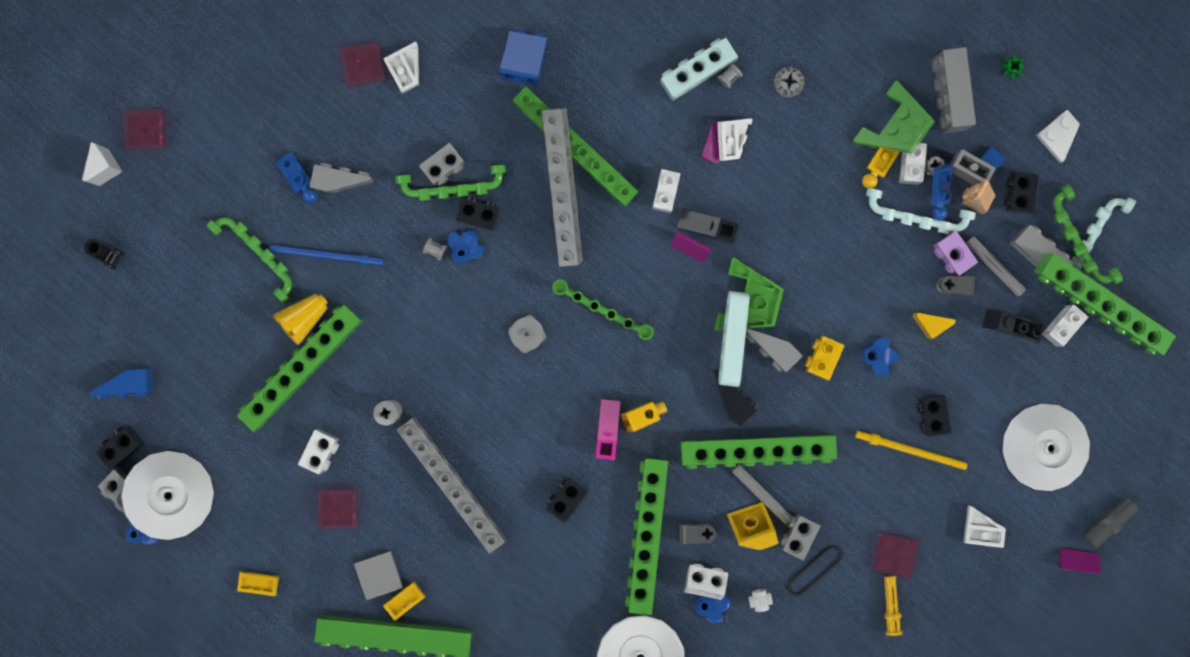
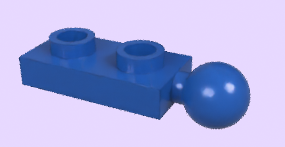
[275,152,318,204]
[931,164,952,221]

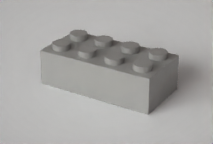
[932,47,976,133]

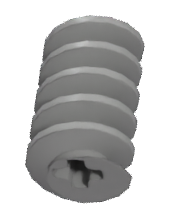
[374,400,402,425]

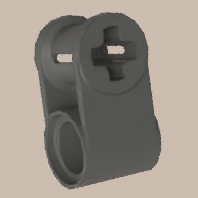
[935,276,975,296]
[679,523,716,544]

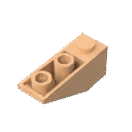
[961,180,996,214]

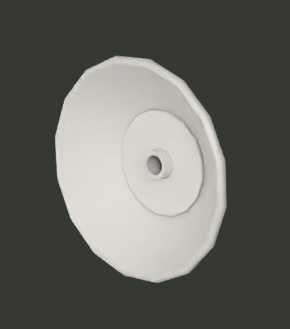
[1003,404,1090,491]
[121,451,214,540]
[597,615,685,657]

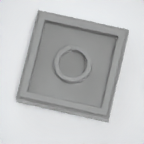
[354,551,403,600]

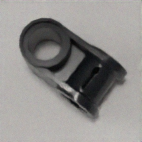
[84,239,125,270]

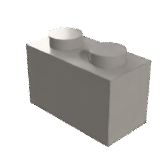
[949,149,996,185]

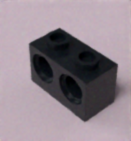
[1004,172,1039,215]
[456,196,500,231]
[917,395,952,437]
[95,426,145,470]
[546,477,588,523]

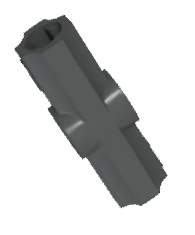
[1083,498,1139,549]

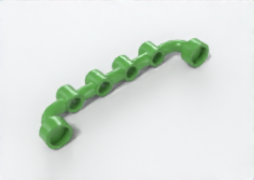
[395,165,506,201]
[1053,184,1123,285]
[206,217,292,303]
[552,279,654,340]

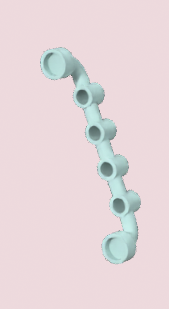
[866,188,976,234]
[1071,197,1136,288]

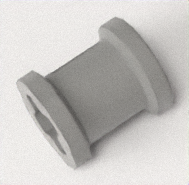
[717,63,743,89]
[924,157,945,176]
[422,238,447,261]

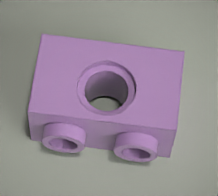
[933,231,978,276]

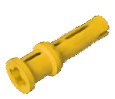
[884,575,903,636]

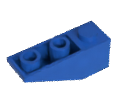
[89,369,153,399]

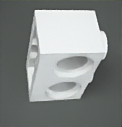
[899,143,927,185]
[652,169,680,213]
[1042,304,1088,347]
[298,429,339,475]
[684,564,728,600]

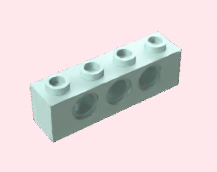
[660,38,738,101]

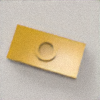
[237,571,279,596]
[383,582,426,621]

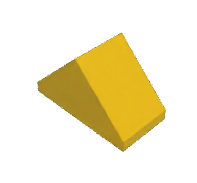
[913,313,956,339]

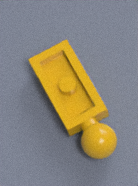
[862,147,899,188]

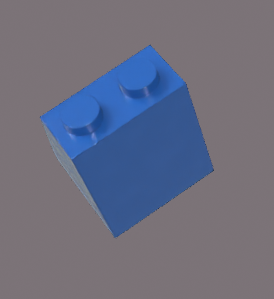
[500,29,548,87]

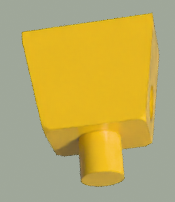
[620,401,667,432]

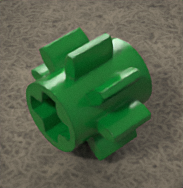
[999,54,1026,80]

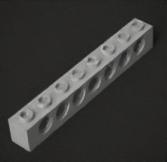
[542,108,583,266]
[397,417,506,554]

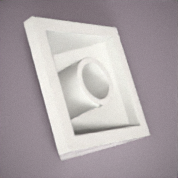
[82,143,122,186]

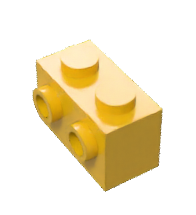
[804,336,845,381]

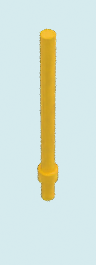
[855,430,968,470]

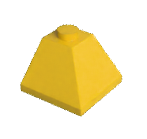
[727,502,778,550]

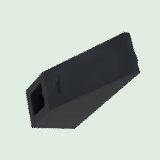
[677,209,739,244]
[982,309,1044,343]
[713,369,757,426]

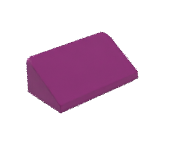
[700,121,720,164]
[670,231,711,263]
[1058,548,1101,574]

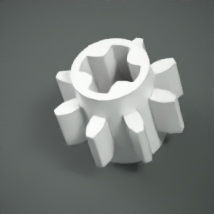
[748,589,773,612]

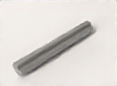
[966,237,1026,296]
[732,465,792,524]

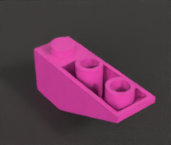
[596,399,620,460]

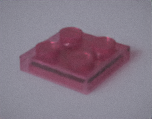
[340,42,385,87]
[124,109,166,150]
[318,489,358,529]
[872,533,919,579]

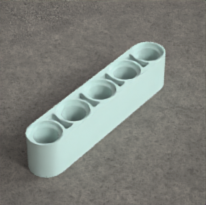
[718,291,749,387]

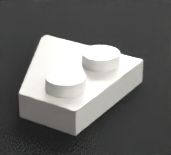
[384,42,419,94]
[1036,110,1080,163]
[717,118,752,161]
[963,506,1006,548]

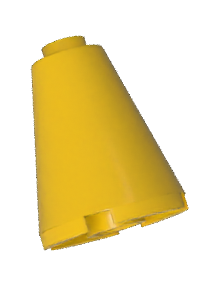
[273,294,328,345]

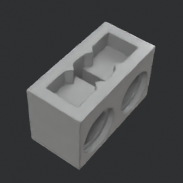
[419,142,465,186]
[98,468,128,512]
[780,514,821,561]

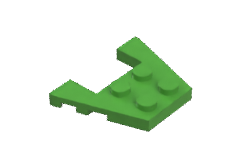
[853,81,934,154]
[714,258,784,331]

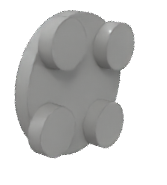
[508,315,546,353]

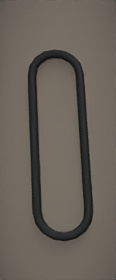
[787,546,842,596]

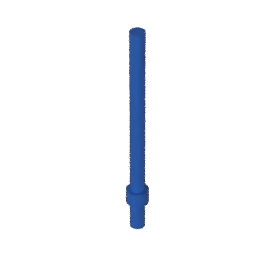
[270,244,385,266]

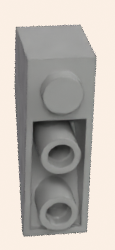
[309,163,374,193]
[745,329,803,372]

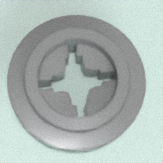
[774,66,805,97]

